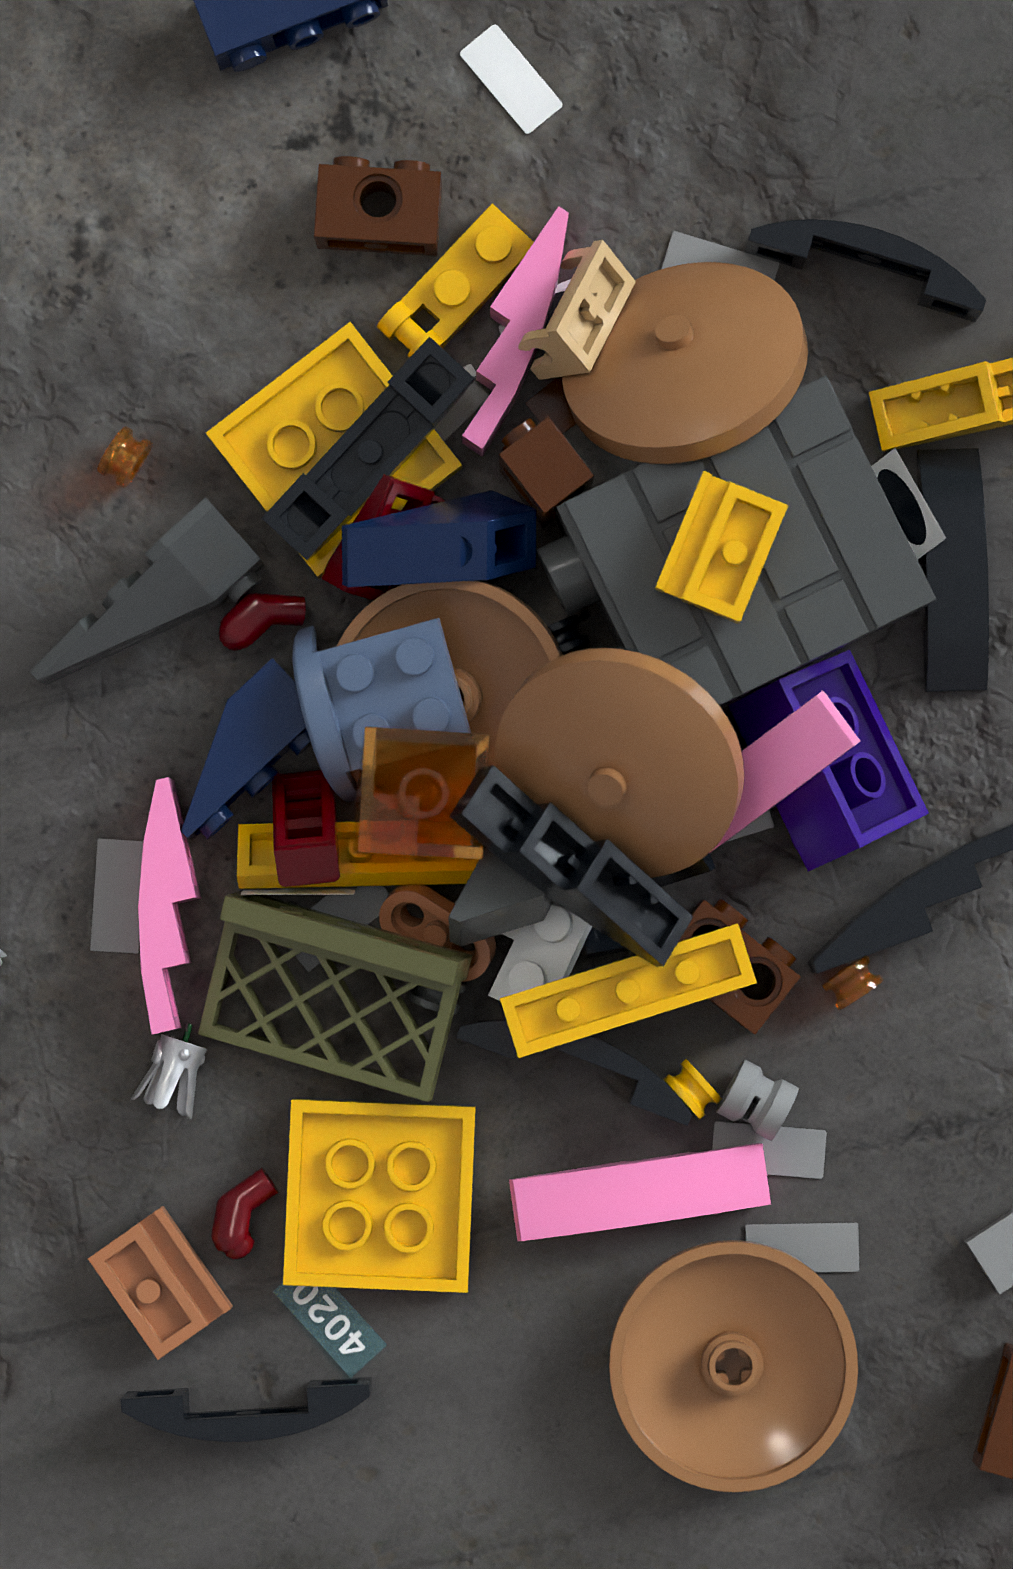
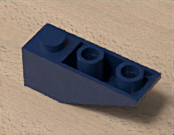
[193,0,388,72]
[342,490,536,587]
[181,658,311,840]

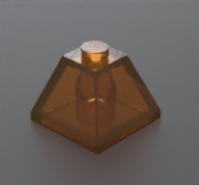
[353,727,490,860]

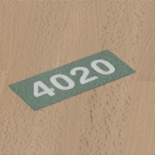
[273,1283,387,1378]

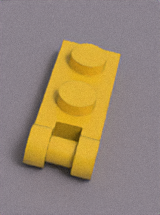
[377,203,534,358]

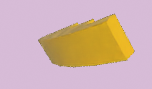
[869,358,1013,452]

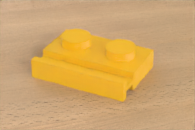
[654,471,788,624]

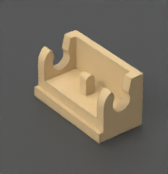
[518,240,636,380]

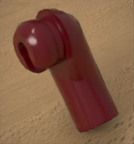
[218,593,306,651]
[211,1168,279,1260]

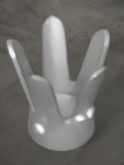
[131,1023,207,1119]

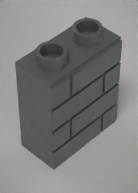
[536,375,936,707]

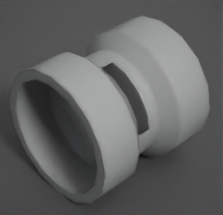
[716,1059,799,1141]

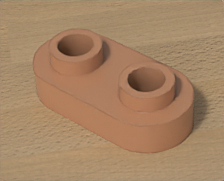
[379,885,496,982]

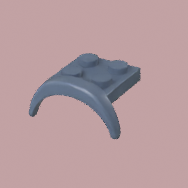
[292,618,472,802]

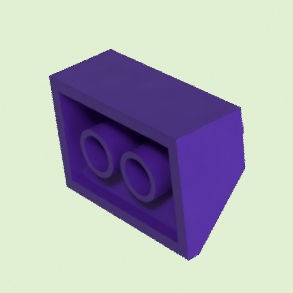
[728,649,929,872]

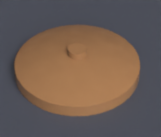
[562,262,808,464]
[337,580,563,823]
[495,648,744,878]
[609,1240,858,1492]

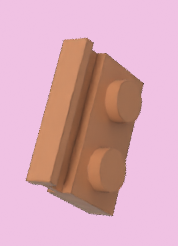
[88,1206,233,1360]

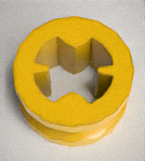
[664,1059,722,1119]

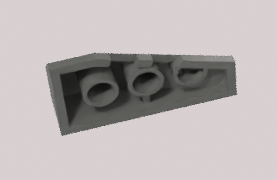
[29,497,265,685]

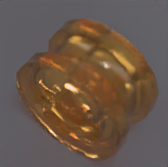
[97,426,153,489]
[821,956,884,1011]

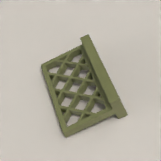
[198,890,473,1102]

